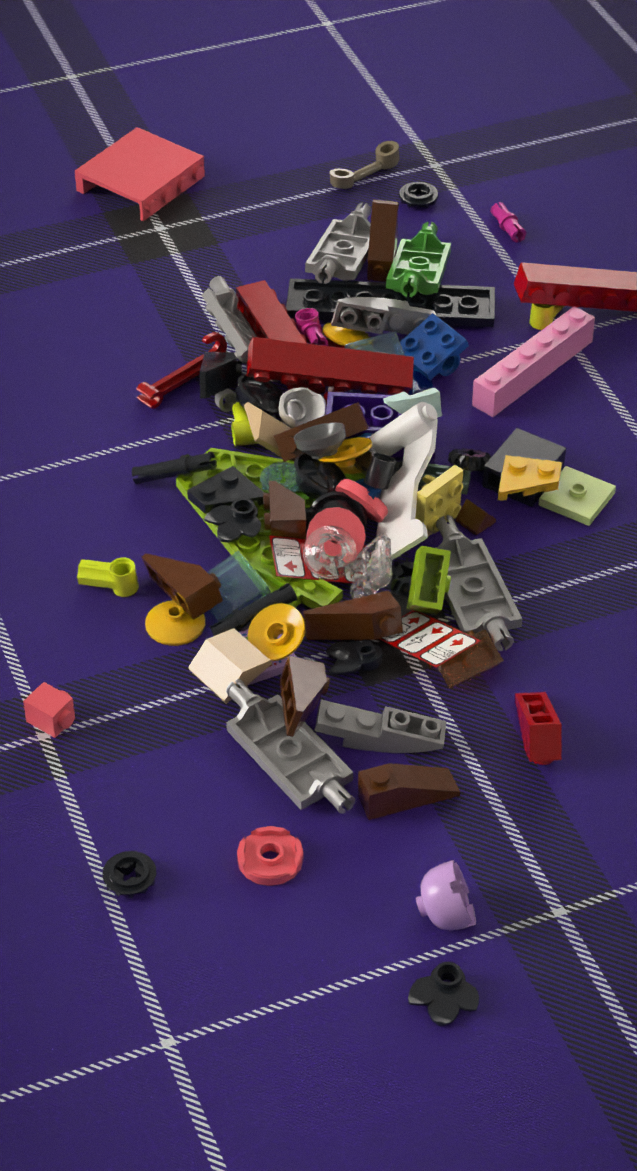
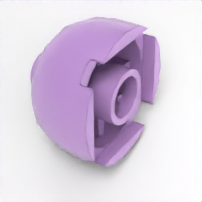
[416,860,476,931]

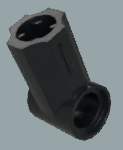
[354,447,396,489]

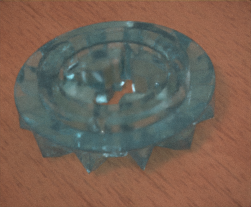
[260,462,299,493]

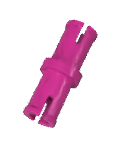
[491,202,527,243]

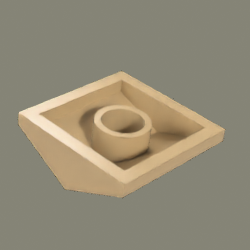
[244,402,295,461]
[188,628,272,704]

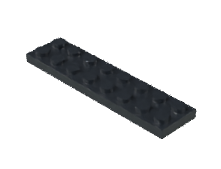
[286,278,495,327]

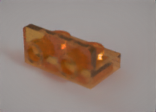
[427,629,504,689]

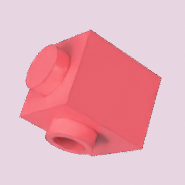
[23,682,75,738]

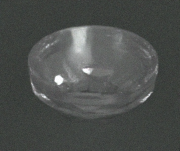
[303,526,357,580]

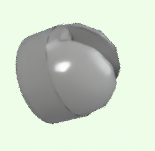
[214,389,238,412]

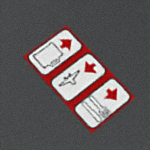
[269,536,375,586]
[379,611,481,668]

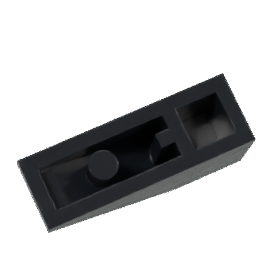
[200,352,242,399]

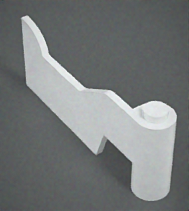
[370,402,438,569]

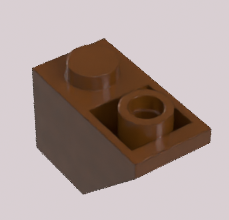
[263,481,306,539]

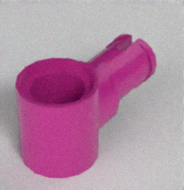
[295,308,328,346]

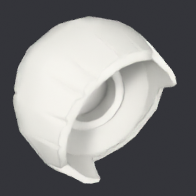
[278,387,327,428]

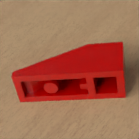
[515,692,562,765]

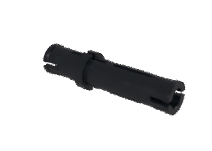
[132,452,217,484]
[209,583,298,636]

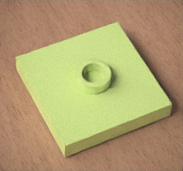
[539,466,616,526]

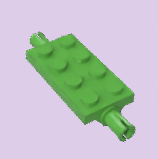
[386,222,451,297]

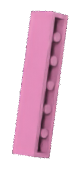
[472,306,595,417]

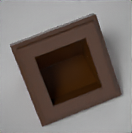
[456,499,496,535]

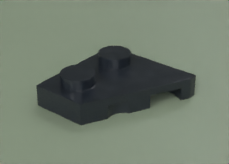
[187,466,264,514]

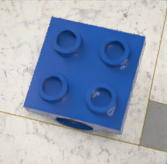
[394,313,469,380]

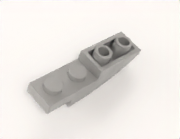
[331,297,437,335]
[315,700,446,753]

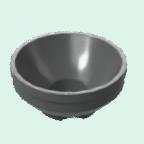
[294,422,346,459]

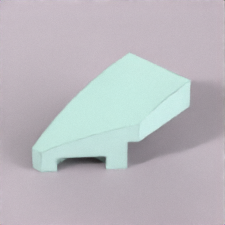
[383,387,442,418]

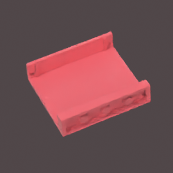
[75,127,205,221]

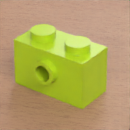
[407,546,451,615]

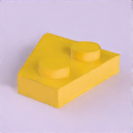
[498,455,562,501]

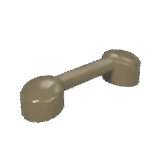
[329,141,400,189]

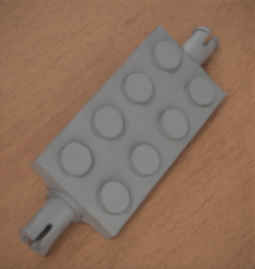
[305,203,371,284]
[201,276,279,382]
[436,515,522,651]
[226,679,355,814]

